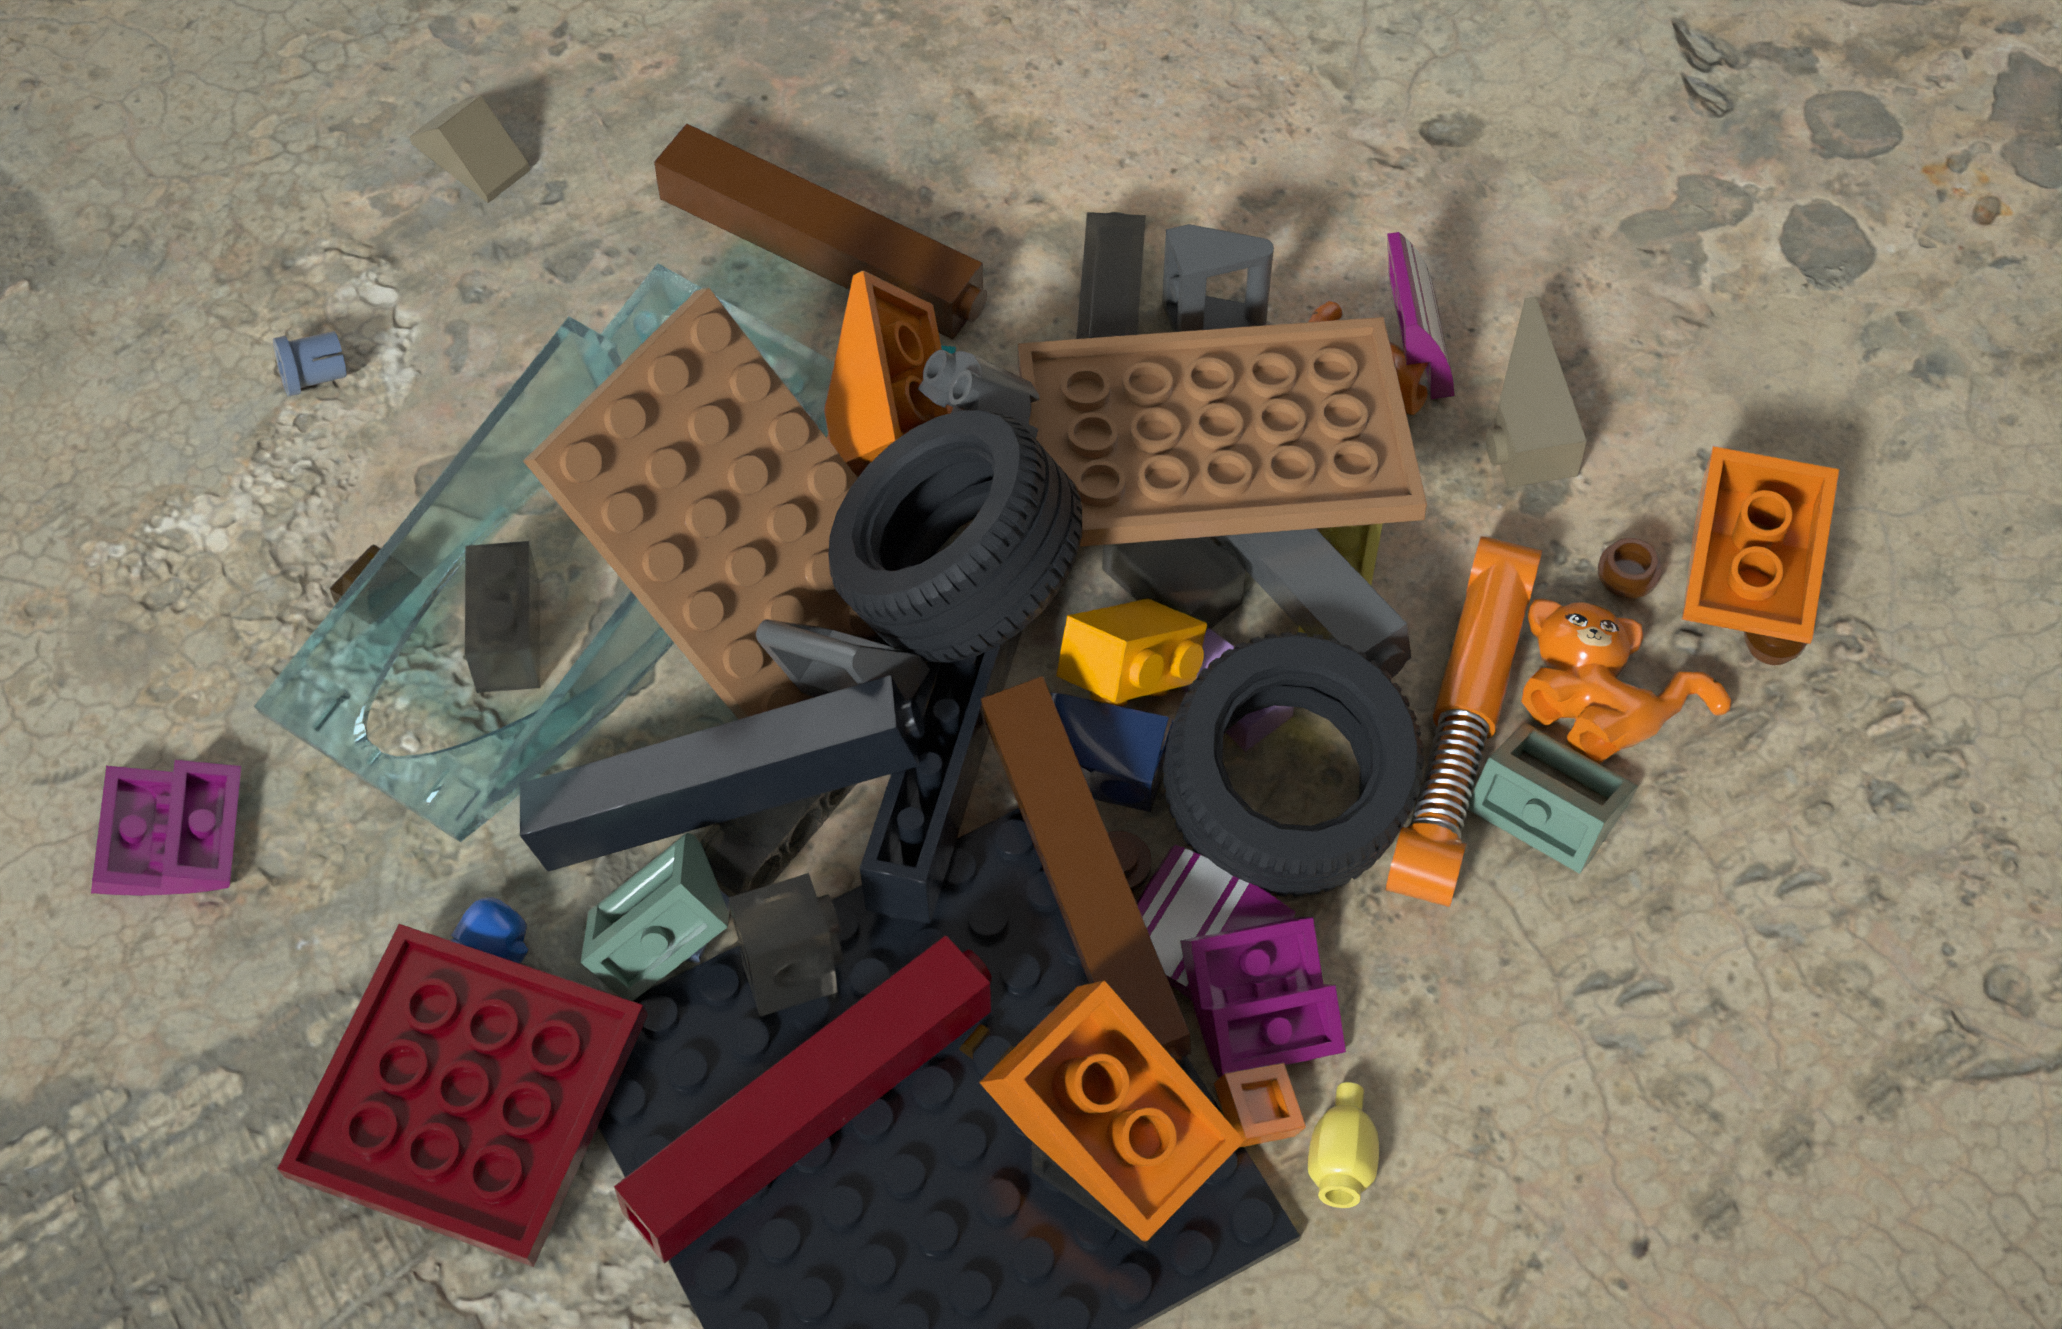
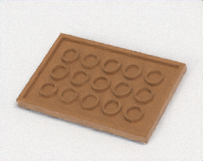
[523,288,881,720]
[1018,317,1427,547]

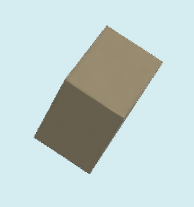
[409,95,530,203]

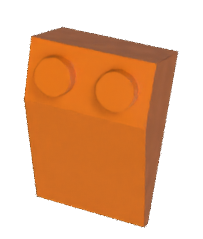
[824,271,953,477]
[1682,446,1839,644]
[979,980,1245,1241]

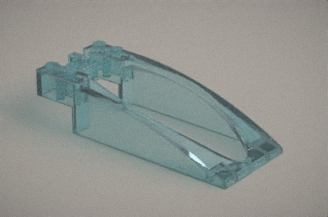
[254,263,834,842]

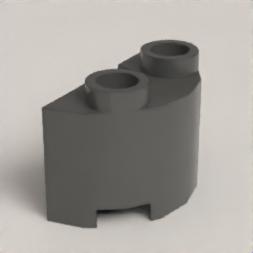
[917,350,1040,439]

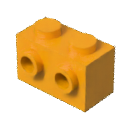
[1056,599,1207,706]

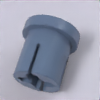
[273,331,347,397]

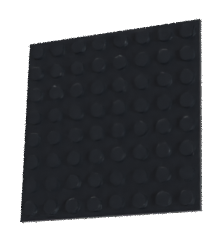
[598,808,1300,1329]

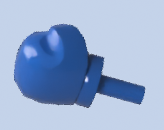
[450,897,528,964]

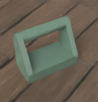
[1468,722,1638,874]
[581,833,729,1002]

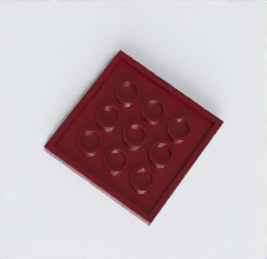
[277,924,648,1267]

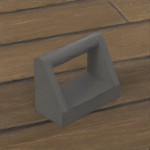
[1162,224,1274,332]
[756,619,930,700]

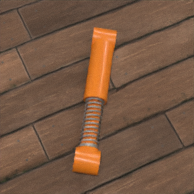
[1386,536,1543,907]

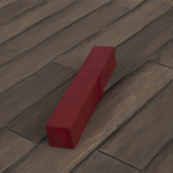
[614,936,992,1264]

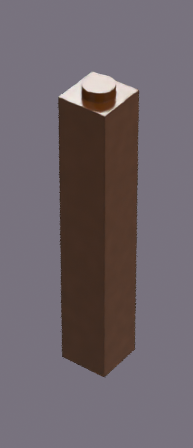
[654,123,987,340]
[981,676,1191,1066]

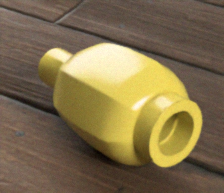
[1307,1082,1379,1208]

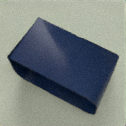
[1050,693,1174,812]

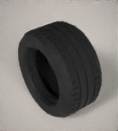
[828,410,1083,663]
[1163,632,1424,897]

